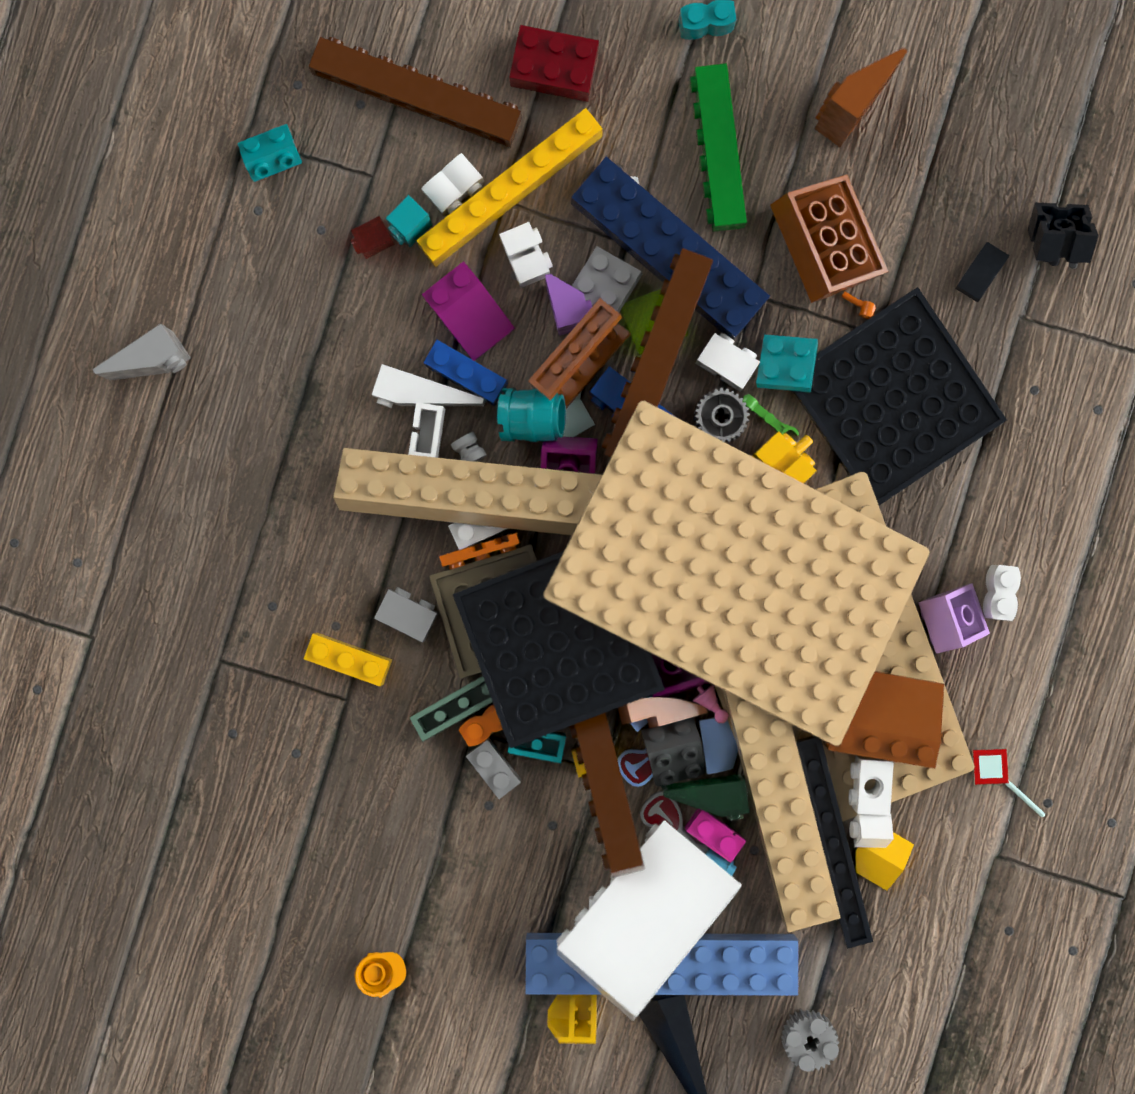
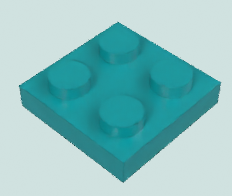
[756,334,818,392]

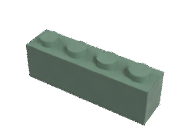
[409,676,493,741]

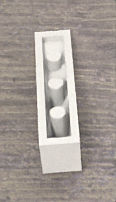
[372,364,485,408]

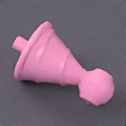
[693,685,729,723]

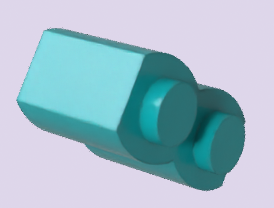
[678,0,736,40]

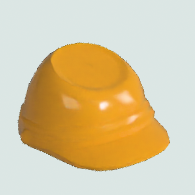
[354,952,406,998]

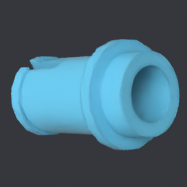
[705,849,737,876]

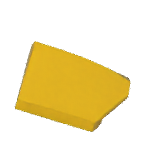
[855,832,914,891]
[547,994,597,1044]

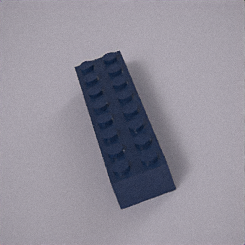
[571,157,770,340]

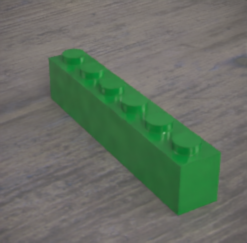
[689,63,747,232]

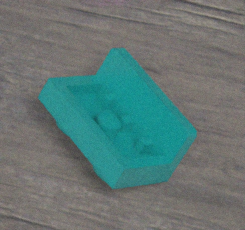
[238,124,302,182]

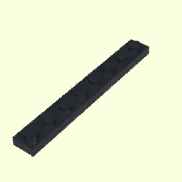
[795,736,873,949]

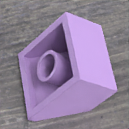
[919,583,990,654]

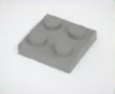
[572,246,643,313]

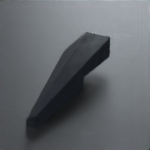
[639,995,707,1094]

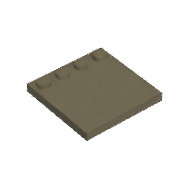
[429,544,537,678]

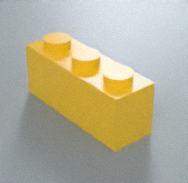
[304,633,393,686]

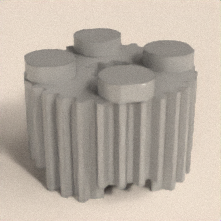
[693,388,750,444]
[781,1009,839,1072]

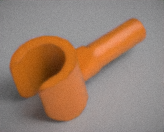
[841,291,876,319]

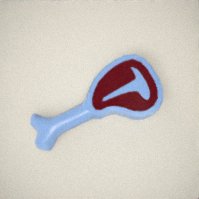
[617,749,653,787]

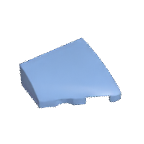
[699,718,738,774]

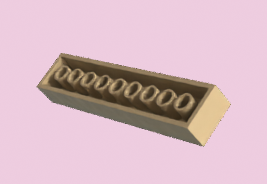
[333,448,602,535]
[722,689,840,933]

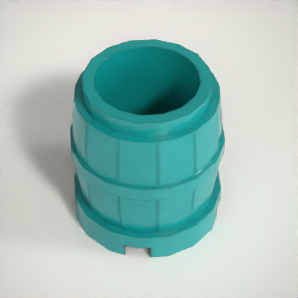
[497,388,566,442]

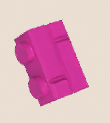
[685,807,746,863]

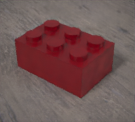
[509,25,599,102]

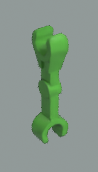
[742,394,799,436]

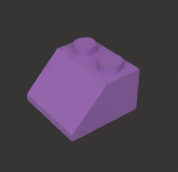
[545,274,592,336]

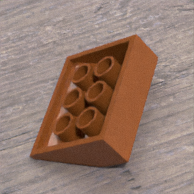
[815,48,908,147]
[770,174,888,303]
[822,671,944,769]

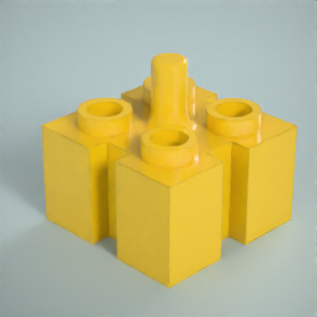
[752,432,817,483]

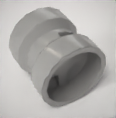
[451,432,487,462]

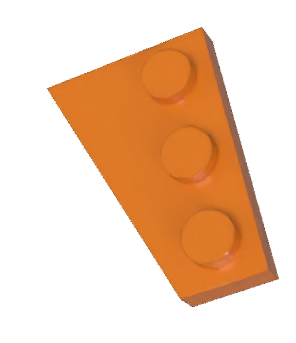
[439,532,520,570]

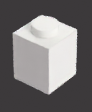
[849,813,894,848]

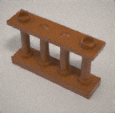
[528,298,631,409]

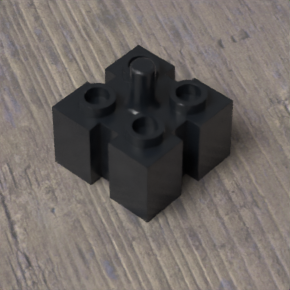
[1028,202,1098,266]

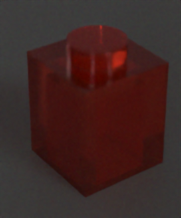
[350,216,394,259]

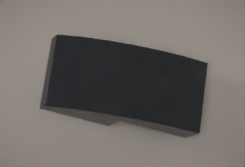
[955,242,1010,302]

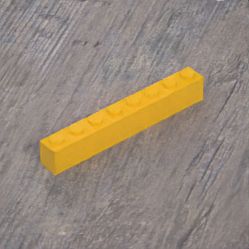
[416,108,603,267]

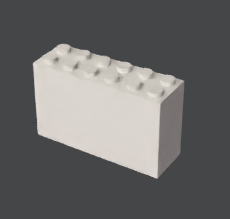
[557,820,742,1021]

